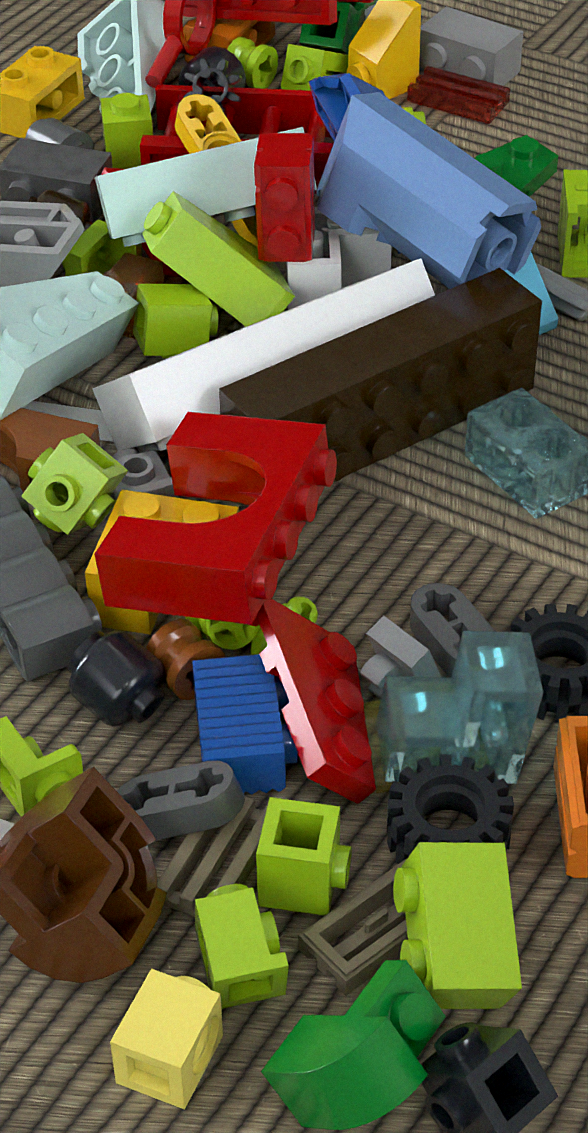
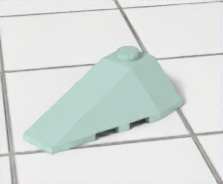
[77,0,166,112]

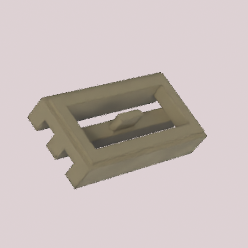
[157,796,268,917]
[298,859,408,996]

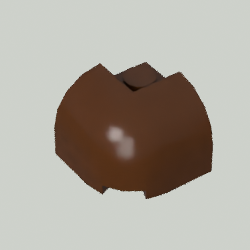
[0,767,167,983]

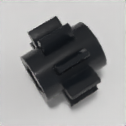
[184,58,243,116]

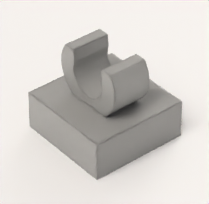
[360,615,443,705]

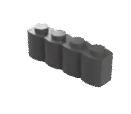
[0,474,102,681]

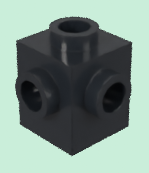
[421,1022,558,1133]

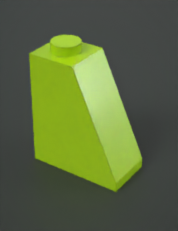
[142,191,295,327]

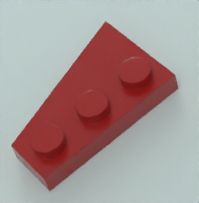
[251,599,376,804]

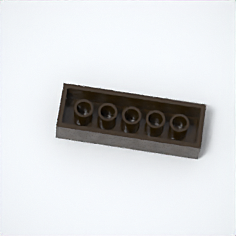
[219,268,542,482]

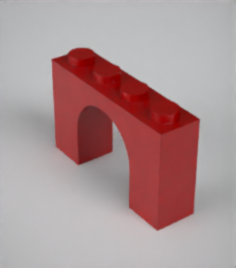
[94,412,337,625]

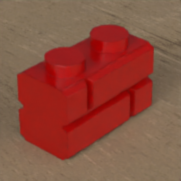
[254,133,316,262]

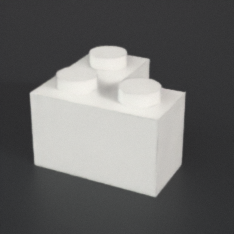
[286,207,392,310]

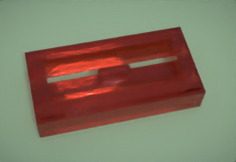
[407,66,510,124]

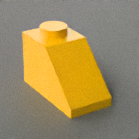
[347,0,421,99]

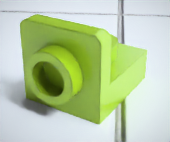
[281,43,348,91]
[0,716,83,818]

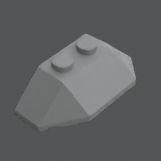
[0,201,85,287]

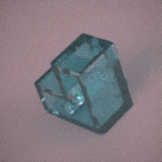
[376,631,543,784]

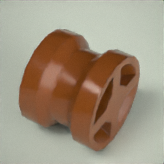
[146,618,225,700]

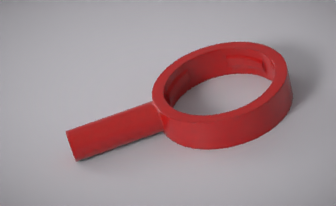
[145,0,216,88]

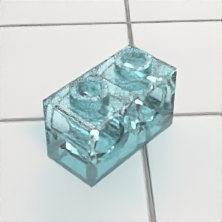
[465,387,588,519]

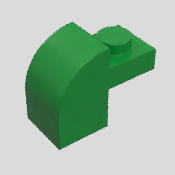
[261,960,446,1130]

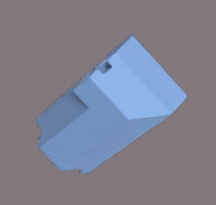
[317,92,542,289]

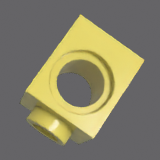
[110,968,223,1110]

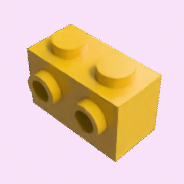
[0,46,85,139]

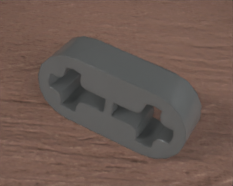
[410,583,500,685]
[117,760,245,840]

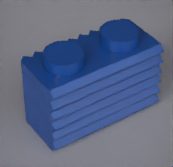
[192,654,297,795]

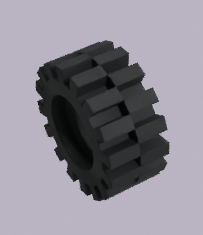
[502,603,588,723]
[387,754,514,864]

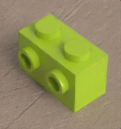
[393,842,522,1009]

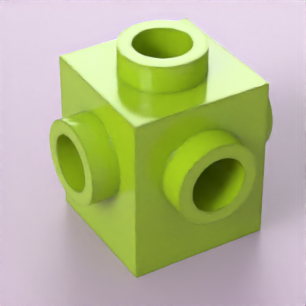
[21,433,129,535]

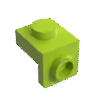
[62,220,143,280]

